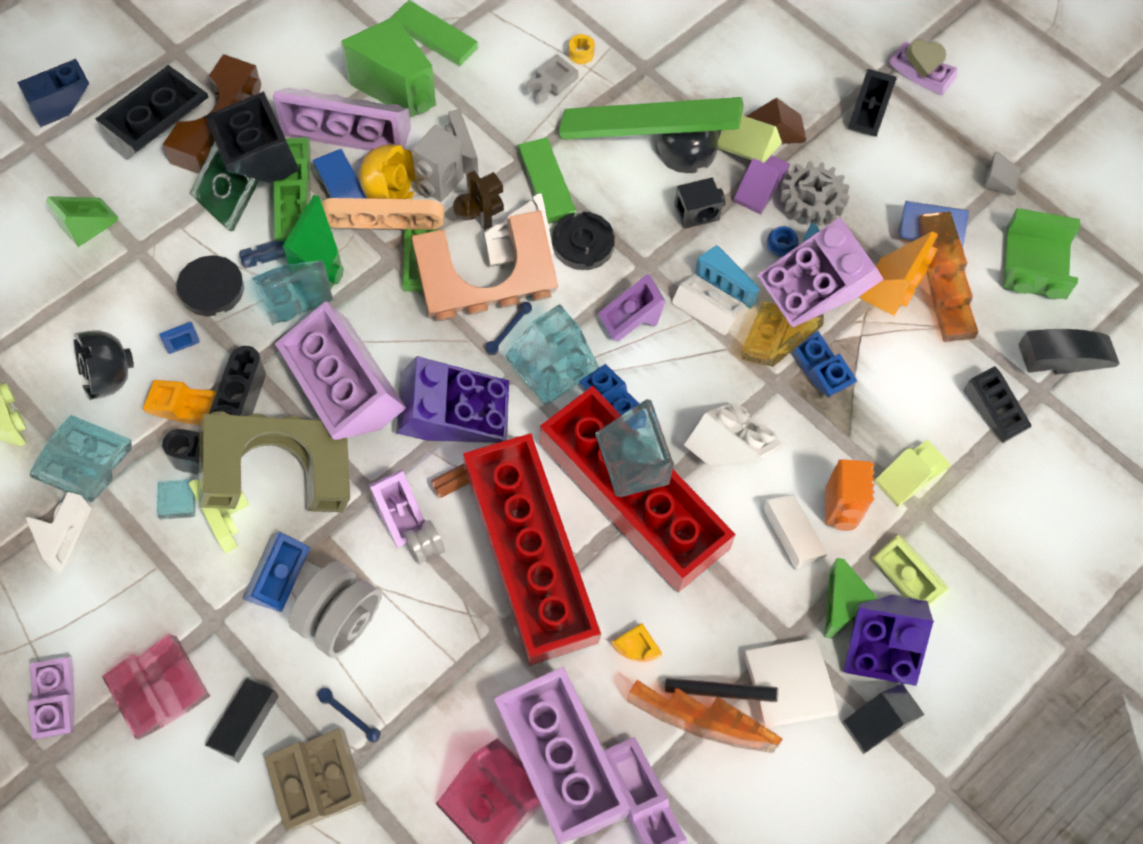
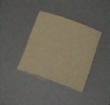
[264,728,366,831]

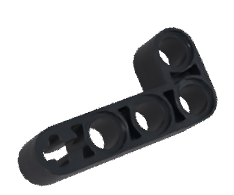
[162,346,266,475]

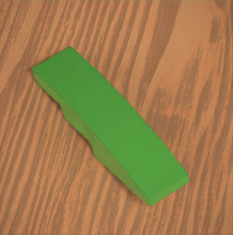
[274,137,310,241]

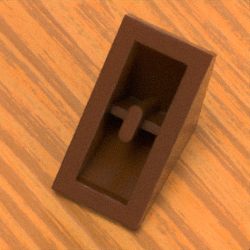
[746,97,806,144]

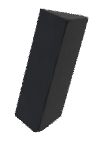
[205,678,279,763]

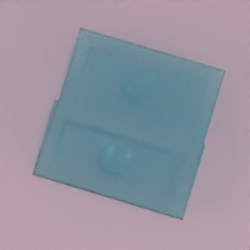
[30,415,132,503]

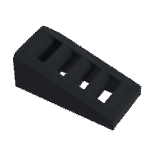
[963,366,1032,443]

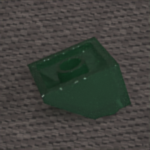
[189,142,260,231]

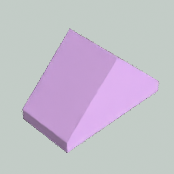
[369,469,425,547]

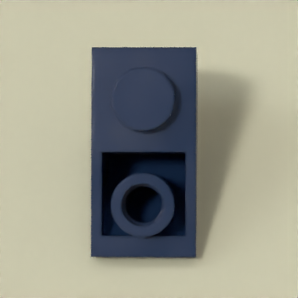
[17,59,89,128]

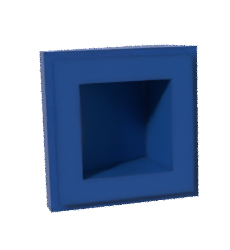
[159,321,200,354]

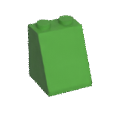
[341,16,436,118]

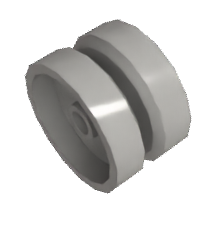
[288,561,382,658]

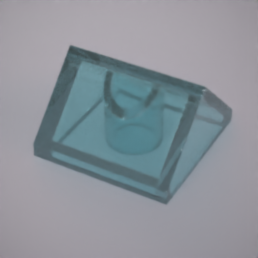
[596,399,674,497]

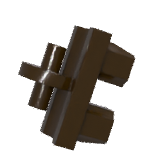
[453,170,504,230]

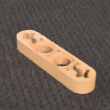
[322,198,445,230]

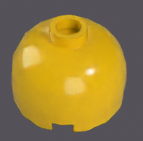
[358,144,416,199]

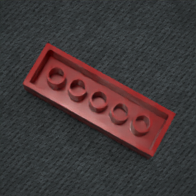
[539,386,736,593]
[463,433,601,666]

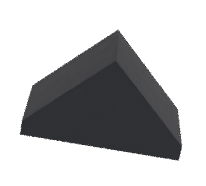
[848,68,897,137]
[842,683,925,754]

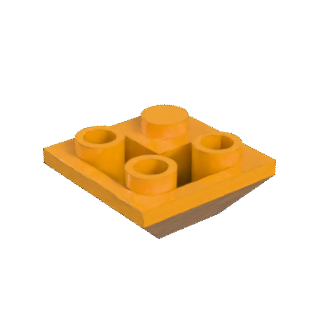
[860,231,938,316]

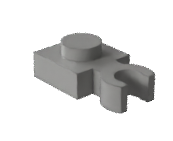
[525,54,578,104]

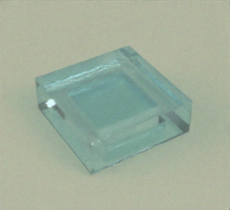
[157,480,196,520]

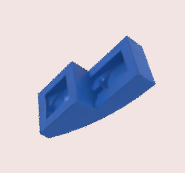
[312,148,367,199]

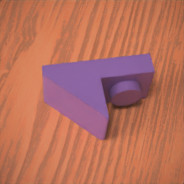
[734,155,790,215]
[598,274,666,341]

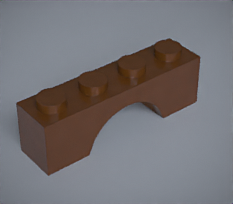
[162,54,262,176]

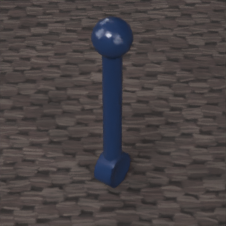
[486,302,532,355]
[318,688,381,742]

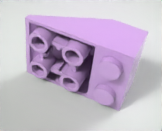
[757,217,884,328]

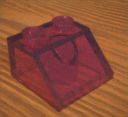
[436,738,541,844]

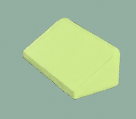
[718,116,782,163]
[872,535,950,606]

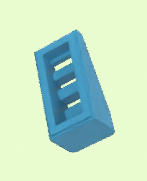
[695,245,759,309]

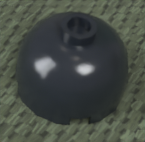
[656,131,718,174]
[73,330,134,400]

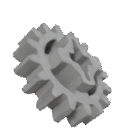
[780,161,850,226]

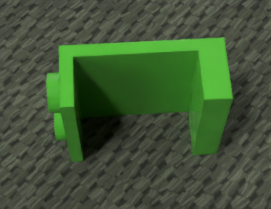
[1003,208,1080,300]

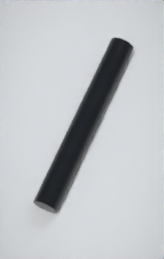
[665,678,779,702]

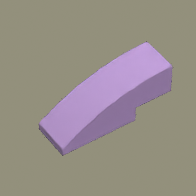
[604,737,687,844]

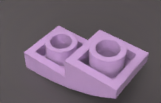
[890,41,958,95]
[28,657,74,740]

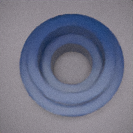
[767,226,799,257]

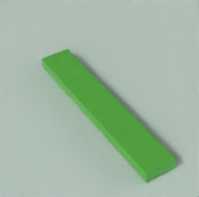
[559,97,744,139]

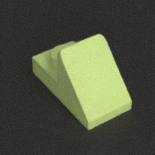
[874,439,951,507]
[189,480,249,553]

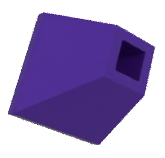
[843,595,934,686]

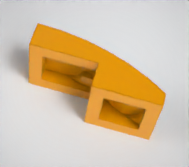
[143,380,217,426]

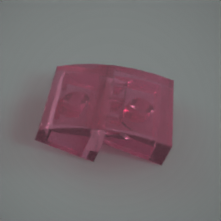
[102,634,210,740]

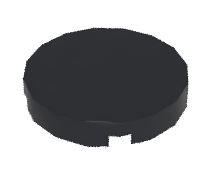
[552,211,615,270]
[177,255,245,317]

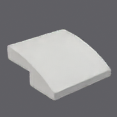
[745,638,837,728]

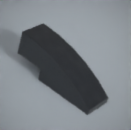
[1018,329,1120,375]

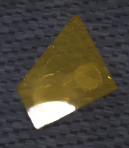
[741,301,824,367]

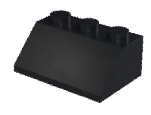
[95,65,209,159]
[205,91,300,183]

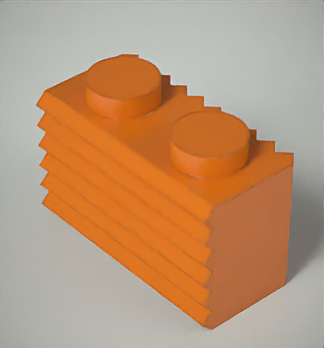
[825,459,875,531]

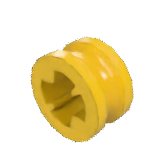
[568,34,595,64]

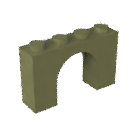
[199,411,350,513]

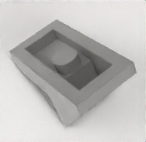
[445,109,479,176]

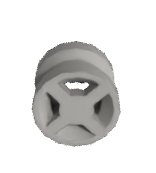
[404,520,445,565]

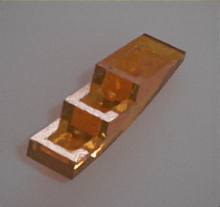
[918,211,979,342]
[627,680,783,753]

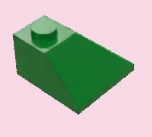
[283,195,344,294]

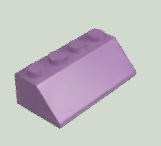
[273,88,411,151]
[275,301,406,440]
[494,667,631,844]

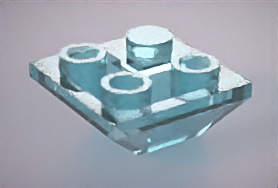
[252,260,333,325]
[506,304,599,406]

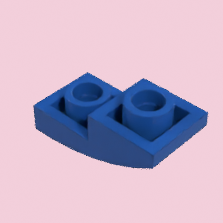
[788,331,857,398]
[579,364,649,429]

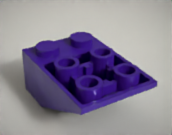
[396,356,509,443]

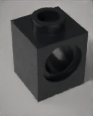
[674,177,726,229]

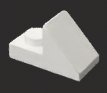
[26,492,91,573]

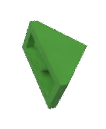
[46,196,119,247]
[825,558,878,639]

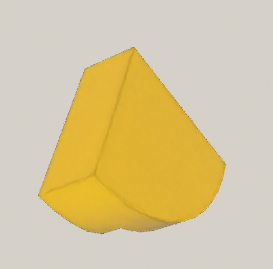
[611,623,662,662]

